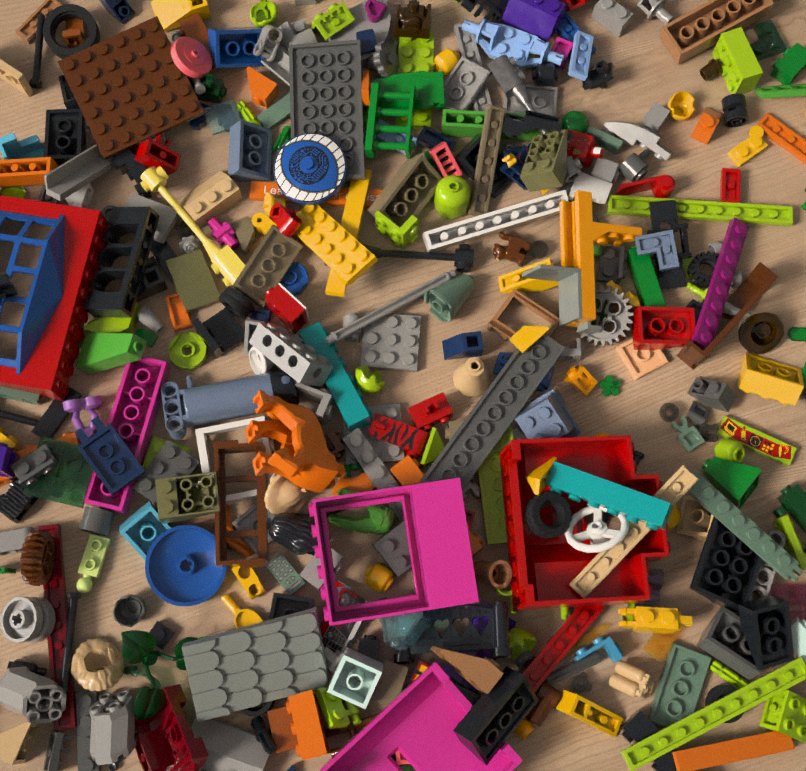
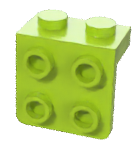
[375,211,418,250]

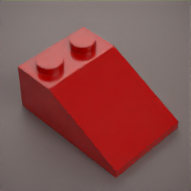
[632,306,696,350]

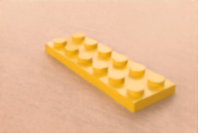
[295,204,378,286]

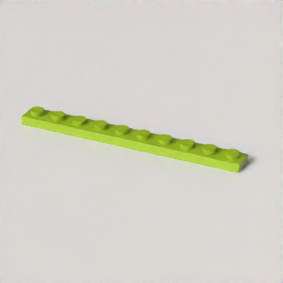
[607,195,793,226]
[620,657,806,771]

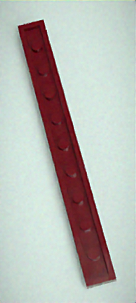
[39,524,77,731]

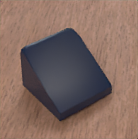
[356,29,377,55]

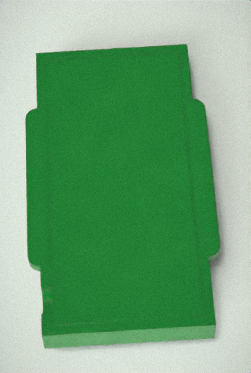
[372,71,445,110]

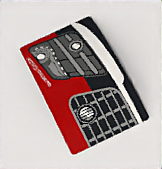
[320,587,368,653]

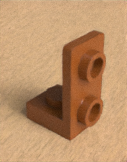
[62,18,85,48]

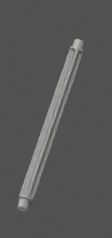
[325,270,456,345]

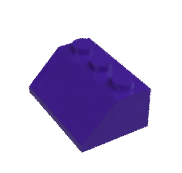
[502,0,566,43]

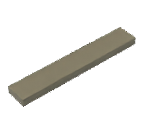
[468,105,506,216]

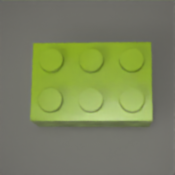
[712,27,763,94]

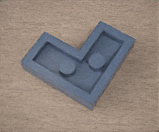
[635,230,679,271]

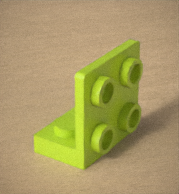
[311,2,355,40]
[759,690,806,743]

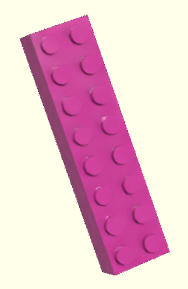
[84,356,171,515]

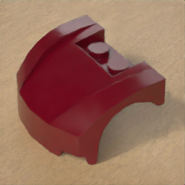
[135,684,209,771]

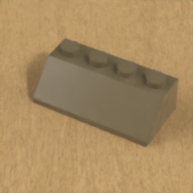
[368,155,442,227]

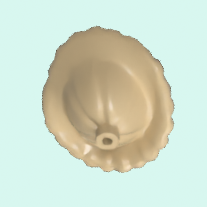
[264,474,309,515]
[71,638,124,692]

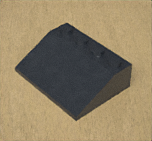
[690,517,763,612]

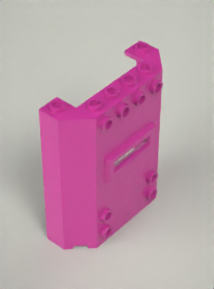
[320,662,523,771]

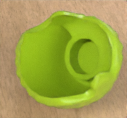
[250,0,278,28]
[355,365,385,394]
[509,627,536,660]

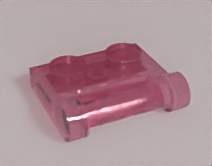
[768,584,806,620]

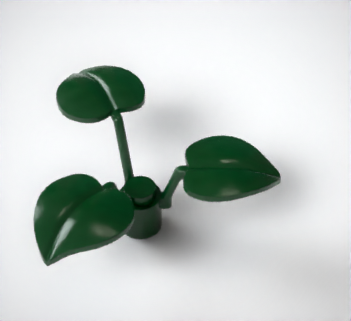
[121,630,198,720]

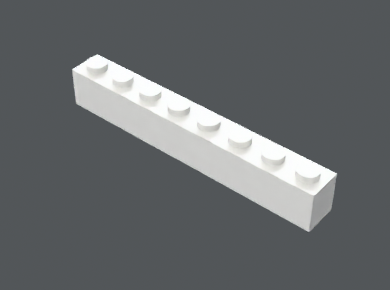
[422,190,569,252]

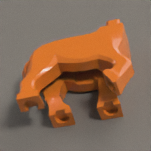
[245,390,345,493]

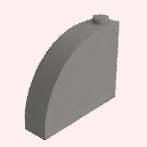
[326,0,391,71]

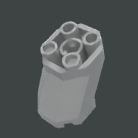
[0,666,66,724]
[89,690,137,765]

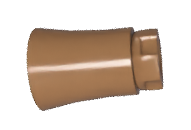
[473,560,512,589]

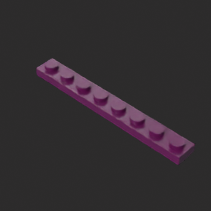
[691,217,749,351]

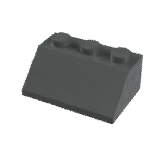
[697,606,762,680]

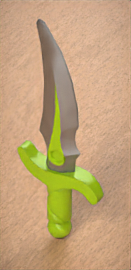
[685,282,751,316]

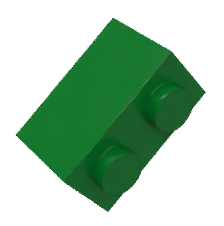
[770,43,806,85]

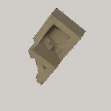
[232,216,256,255]

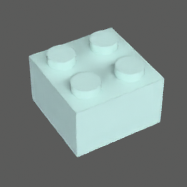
[327,647,384,709]

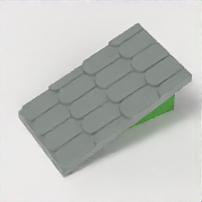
[182,607,330,722]

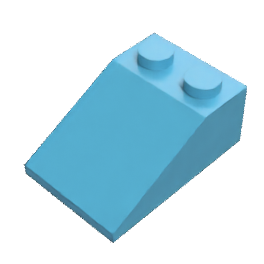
[119,501,173,561]

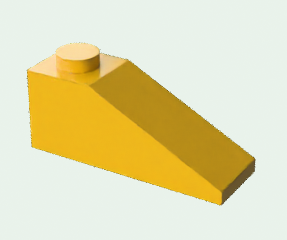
[498,258,558,294]
[556,690,623,738]

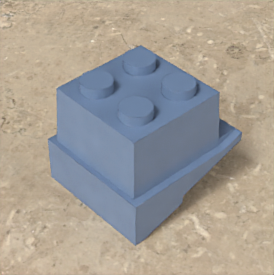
[515,385,581,439]

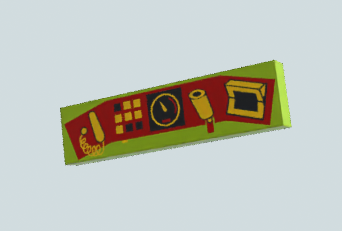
[716,415,797,466]

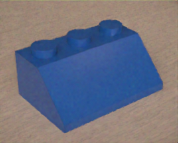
[208,27,267,68]

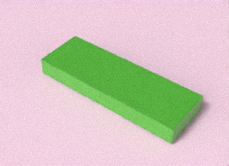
[755,84,806,99]

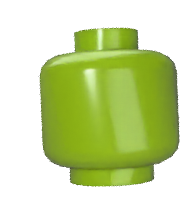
[714,438,745,463]

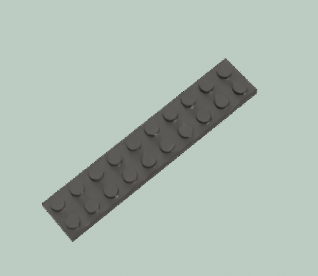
[420,334,565,491]

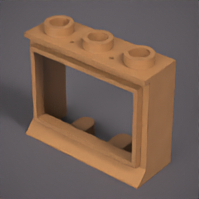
[487,289,560,348]

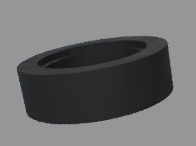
[43,4,100,59]

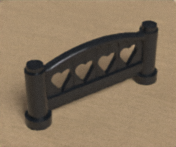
[394,601,513,664]

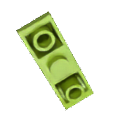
[84,302,141,334]

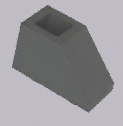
[687,377,737,412]

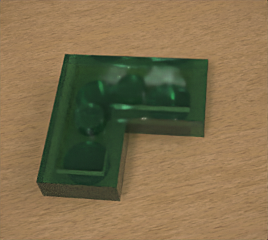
[750,20,787,61]

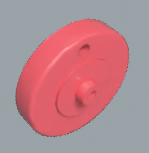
[171,36,212,79]

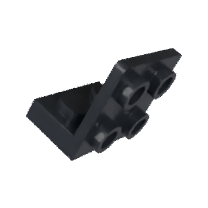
[192,308,245,358]

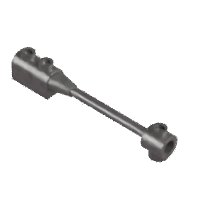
[487,55,583,182]

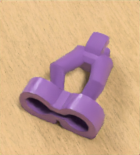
[62,396,102,438]

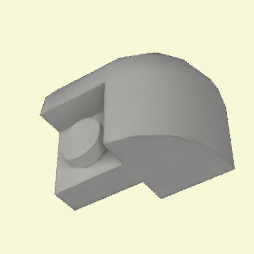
[273,18,317,52]

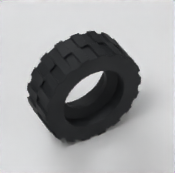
[524,491,572,538]

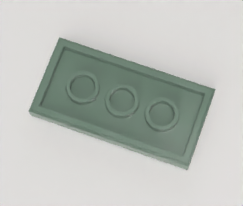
[647,642,712,728]

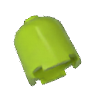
[434,175,471,220]

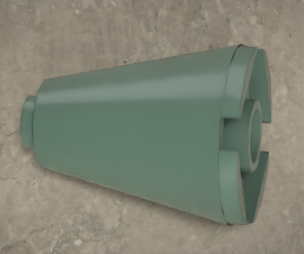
[424,274,475,322]

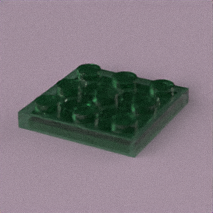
[23,436,93,509]

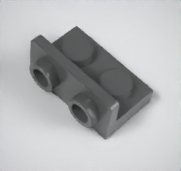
[597,244,627,285]
[10,444,59,487]

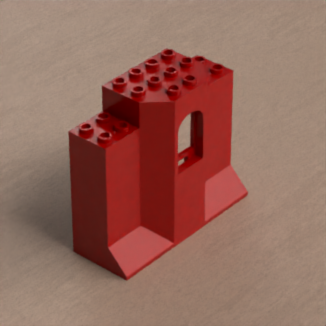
[499,435,671,612]

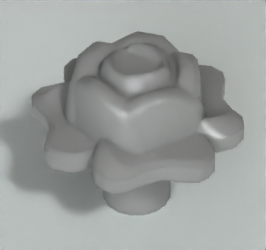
[179,235,201,254]

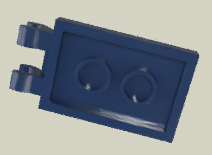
[74,416,146,496]

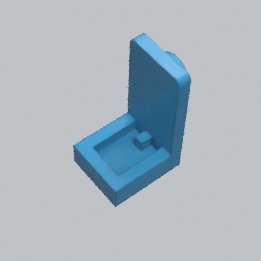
[573,635,623,663]

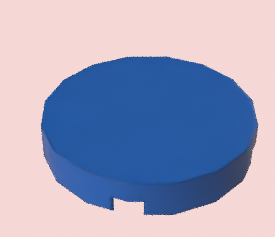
[280,261,309,296]

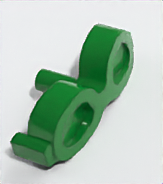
[344,463,363,478]

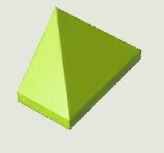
[420,427,444,468]

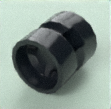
[721,93,749,128]

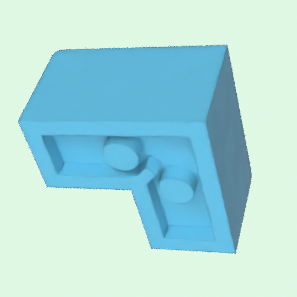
[0,132,44,160]

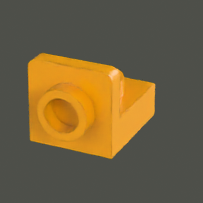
[563,366,598,396]

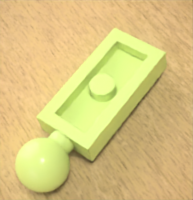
[76,534,111,593]

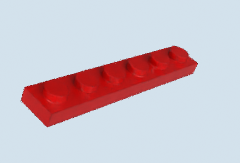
[521,605,605,692]

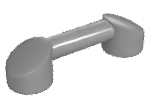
[707,242,742,289]

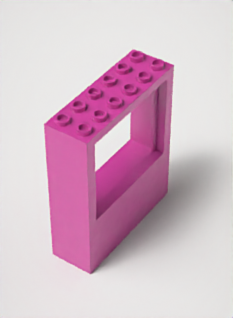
[308,478,479,626]

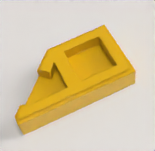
[510,326,549,354]

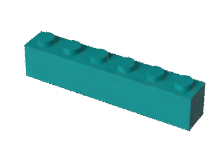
[299,322,372,433]
[545,461,673,531]

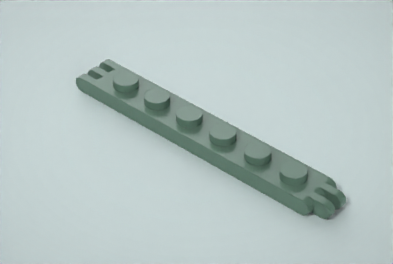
[687,470,803,582]

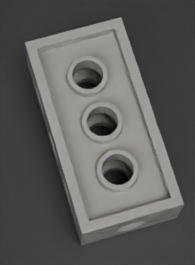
[249,322,333,387]

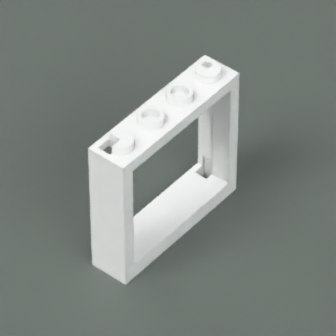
[195,416,276,505]

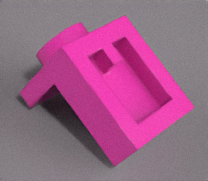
[548,37,573,69]

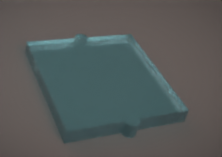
[204,99,241,135]

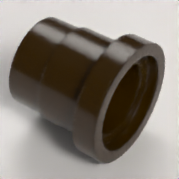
[699,59,722,81]

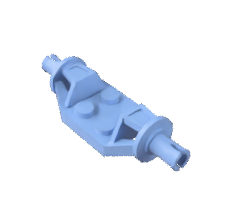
[462,18,565,70]

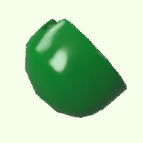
[560,111,589,134]

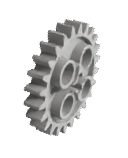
[576,285,634,347]

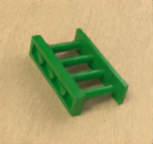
[364,83,420,159]

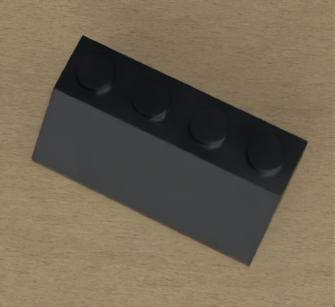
[453,666,539,765]

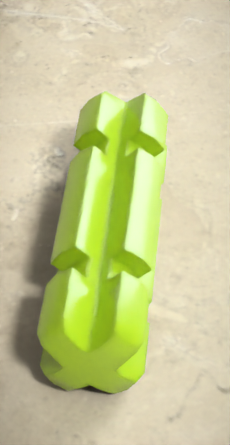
[236,100,261,126]
[709,660,749,689]

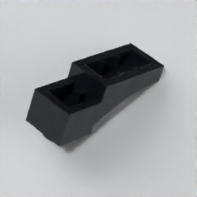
[502,110,562,137]

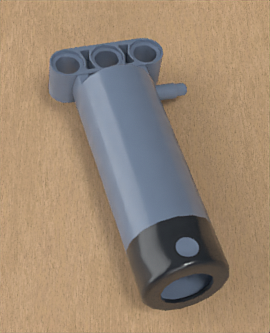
[161,370,300,440]

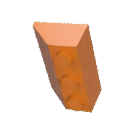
[286,690,330,761]

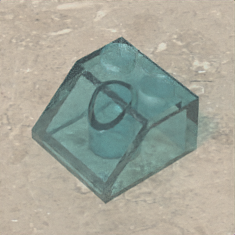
[382,612,431,651]

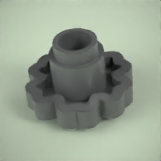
[368,41,399,78]

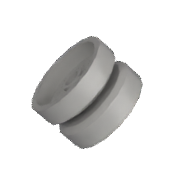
[0,596,56,643]

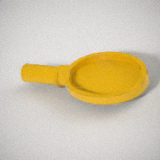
[221,593,263,629]

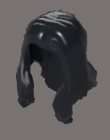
[269,513,330,556]

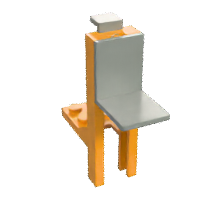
[522,190,642,334]

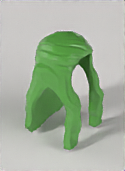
[328,488,395,535]

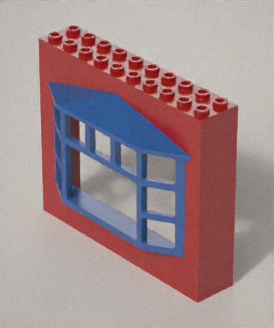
[0,195,110,401]

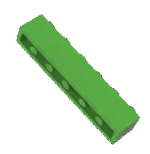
[441,109,552,141]

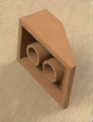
[430,646,504,694]

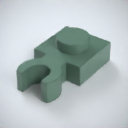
[671,416,705,453]

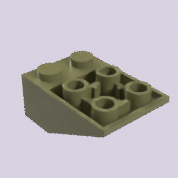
[520,129,567,192]
[155,472,220,524]

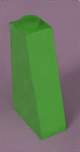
[75,333,147,375]

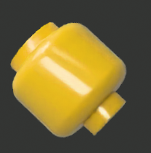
[433,48,460,76]
[364,563,395,593]

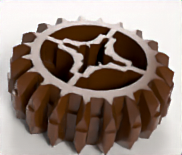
[20,530,56,586]

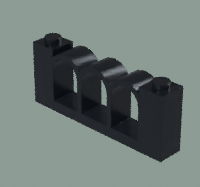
[83,207,160,318]

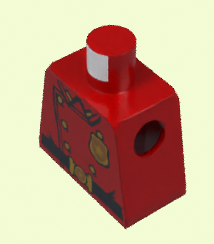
[567,130,604,168]

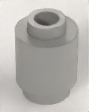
[343,312,362,341]

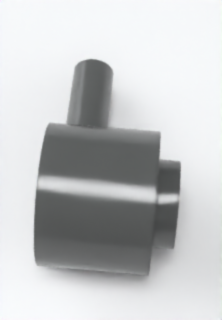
[618,149,650,182]

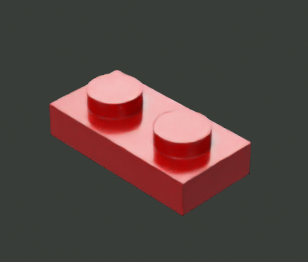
[720,168,741,203]

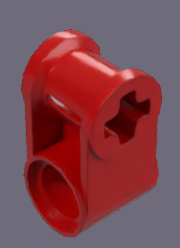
[270,203,303,238]

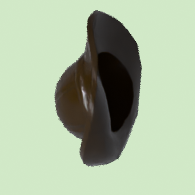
[738,312,784,354]

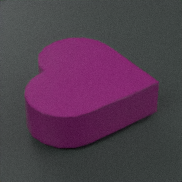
[365,0,387,23]

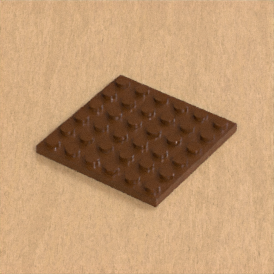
[57,16,205,160]

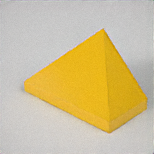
[525,457,557,495]

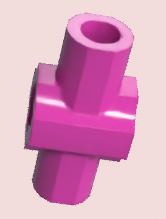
[207,217,240,250]

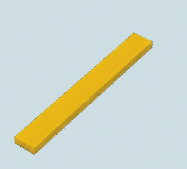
[325,169,372,297]

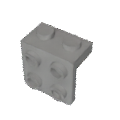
[295,382,334,426]

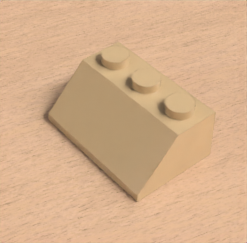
[177,171,242,228]

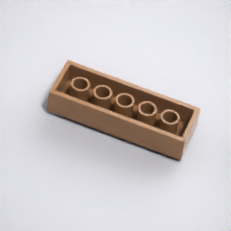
[660,0,774,65]

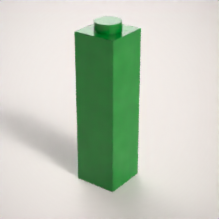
[626,245,666,307]

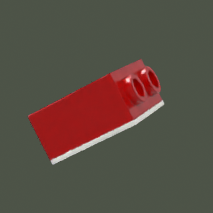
[265,283,309,334]

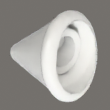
[249,347,275,375]

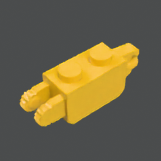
[618,606,693,634]

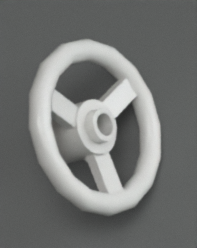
[564,506,630,553]

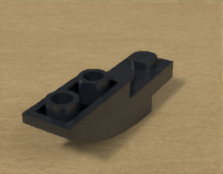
[111,149,152,199]

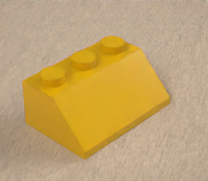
[738,352,804,406]

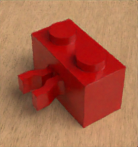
[135,134,181,175]
[408,392,453,432]

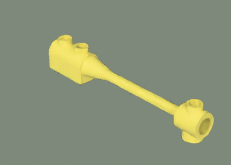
[140,166,245,288]

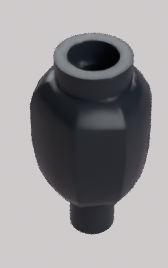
[7,659,47,676]

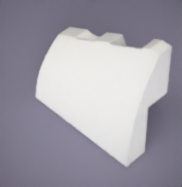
[568,172,613,204]

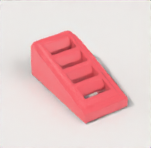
[428,142,463,178]

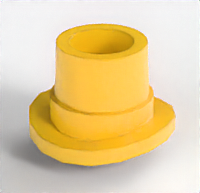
[263,193,286,218]

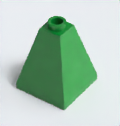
[702,457,762,510]

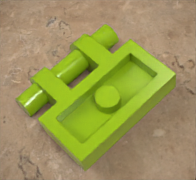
[315,687,362,729]

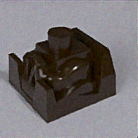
[394,0,432,39]

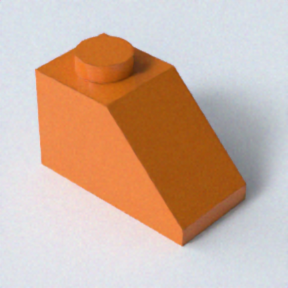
[246,66,279,109]
[691,107,722,144]

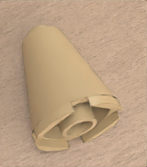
[453,357,491,397]

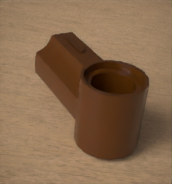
[526,681,562,727]

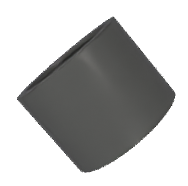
[79,507,115,536]

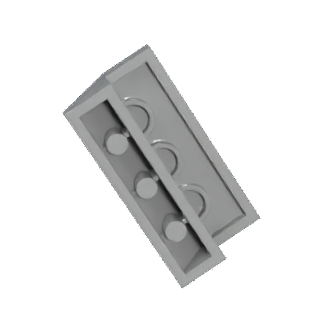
[191,716,271,771]

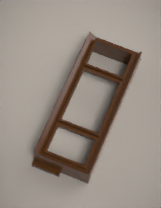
[677,262,778,369]
[214,440,269,568]

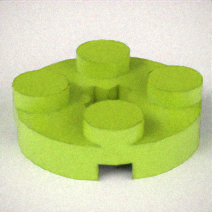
[169,332,208,371]

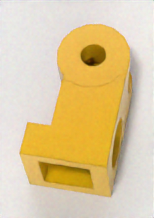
[251,213,278,236]
[231,566,266,600]

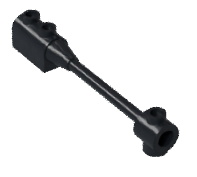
[324,239,474,273]

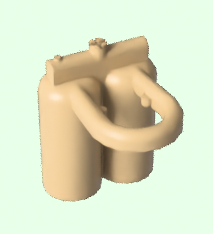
[609,660,654,699]

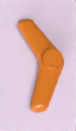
[226,505,254,557]

